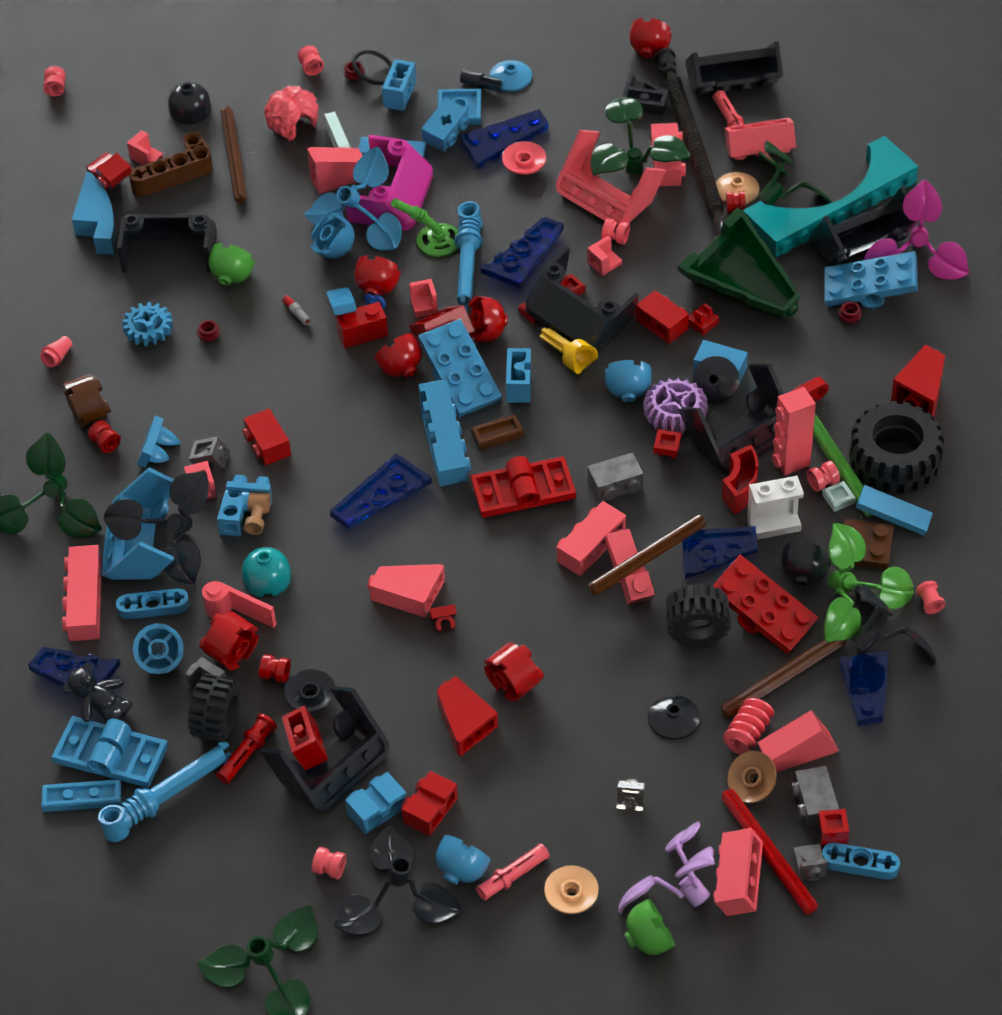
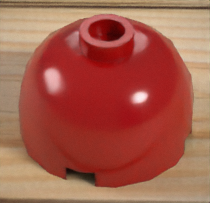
[629,18,672,58]
[354,255,401,296]
[468,296,508,343]
[374,333,422,378]

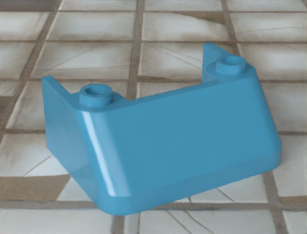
[101,468,174,580]

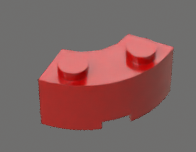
[86,152,132,191]
[722,445,758,515]

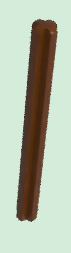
[220,106,247,203]
[588,515,706,595]
[721,640,845,718]

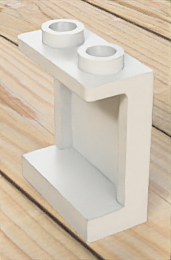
[747,476,804,540]

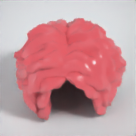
[264,86,319,141]

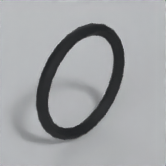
[352,50,392,85]

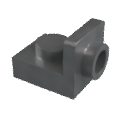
[188,436,230,469]
[186,657,226,690]
[793,844,828,881]

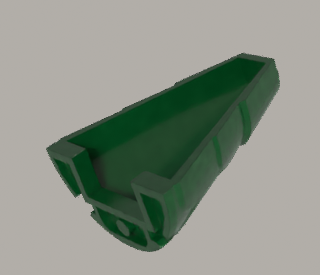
[678,208,800,319]

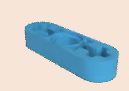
[116,588,190,619]
[822,843,900,880]

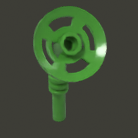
[391,198,458,257]

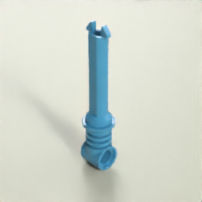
[455,201,483,312]
[98,742,232,842]

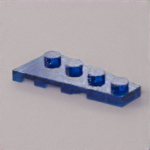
[460,109,549,169]
[480,217,564,289]
[330,453,432,529]

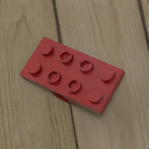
[470,456,576,518]
[713,554,819,655]

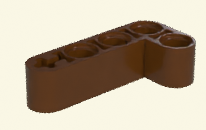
[129,132,213,197]

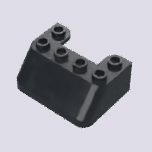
[685,41,784,96]

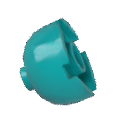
[241,547,291,597]

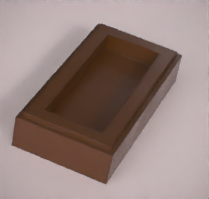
[471,414,524,450]

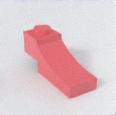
[604,528,655,605]

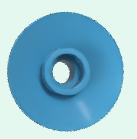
[489,60,532,92]

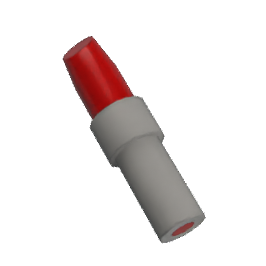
[282,294,311,325]

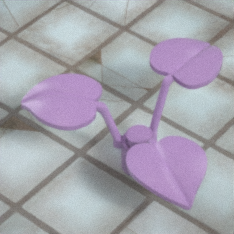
[618,821,715,915]

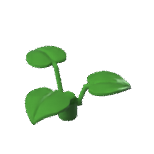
[824,523,914,642]

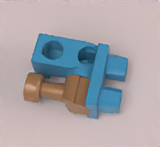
[217,475,272,536]

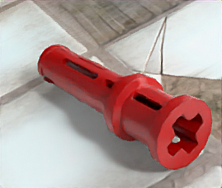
[216,713,277,784]

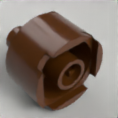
[62,374,111,428]

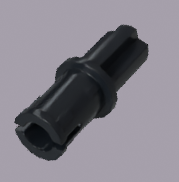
[460,69,503,92]

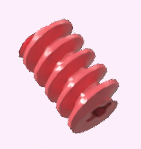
[723,698,774,755]

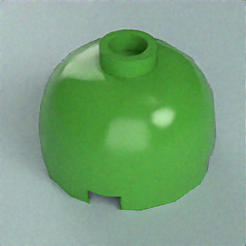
[208,243,255,286]
[624,899,675,955]

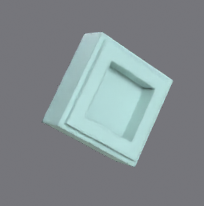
[822,481,856,512]

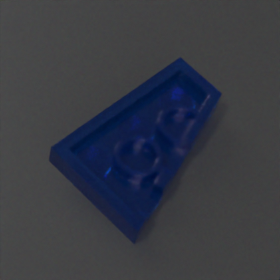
[682,526,758,579]
[28,647,121,687]
[839,650,889,726]

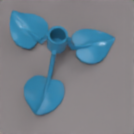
[304,146,402,250]

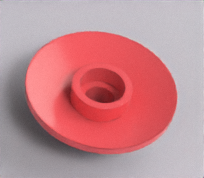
[502,141,546,175]

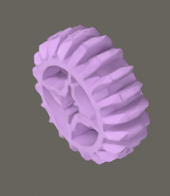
[643,377,708,435]

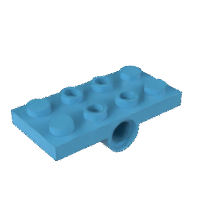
[825,251,918,309]
[418,319,502,417]
[52,716,168,788]

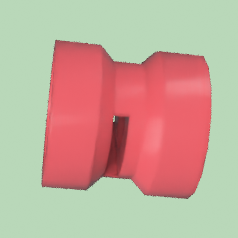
[297,45,324,76]
[43,66,66,97]
[601,218,630,245]
[807,461,840,492]
[312,847,346,880]

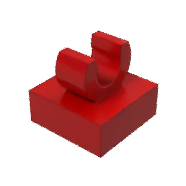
[689,303,719,336]
[653,429,682,459]
[429,604,457,632]

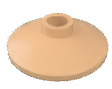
[715,172,759,204]
[544,865,599,914]

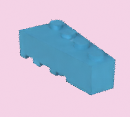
[418,379,471,487]

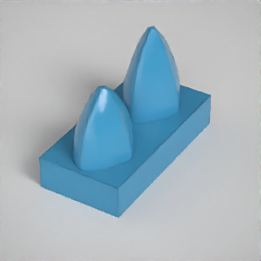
[136,416,180,468]

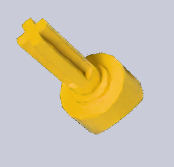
[539,327,598,375]

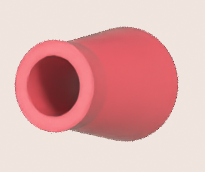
[40,336,73,367]

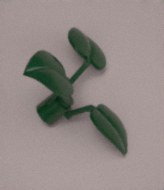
[590,97,691,176]
[758,140,832,206]
[0,432,102,537]
[197,905,318,1015]

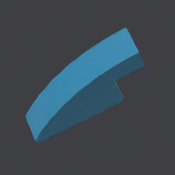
[72,172,116,255]

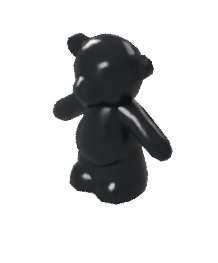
[62,662,133,723]

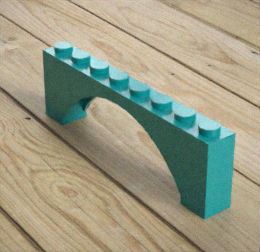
[743,135,918,258]

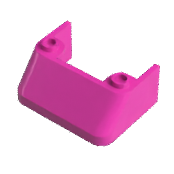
[346,135,433,230]

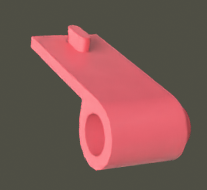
[202,581,276,628]

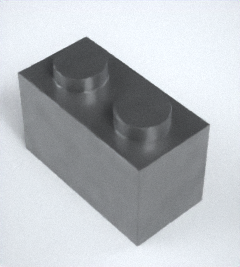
[587,452,644,503]
[791,766,839,829]

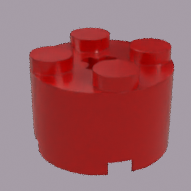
[199,611,259,670]
[484,642,544,702]

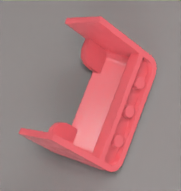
[556,130,666,223]

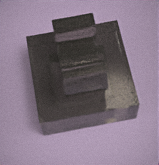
[617,778,645,811]

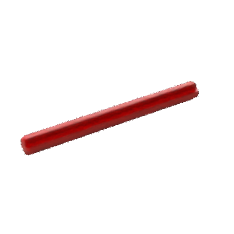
[721,788,818,915]

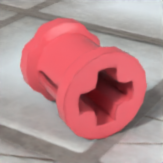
[916,581,946,614]

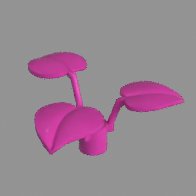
[864,180,969,280]

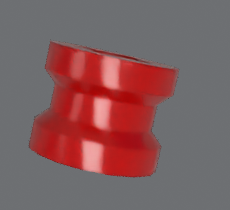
[726,191,746,214]

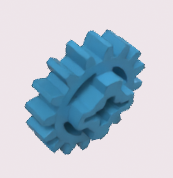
[122,302,173,346]

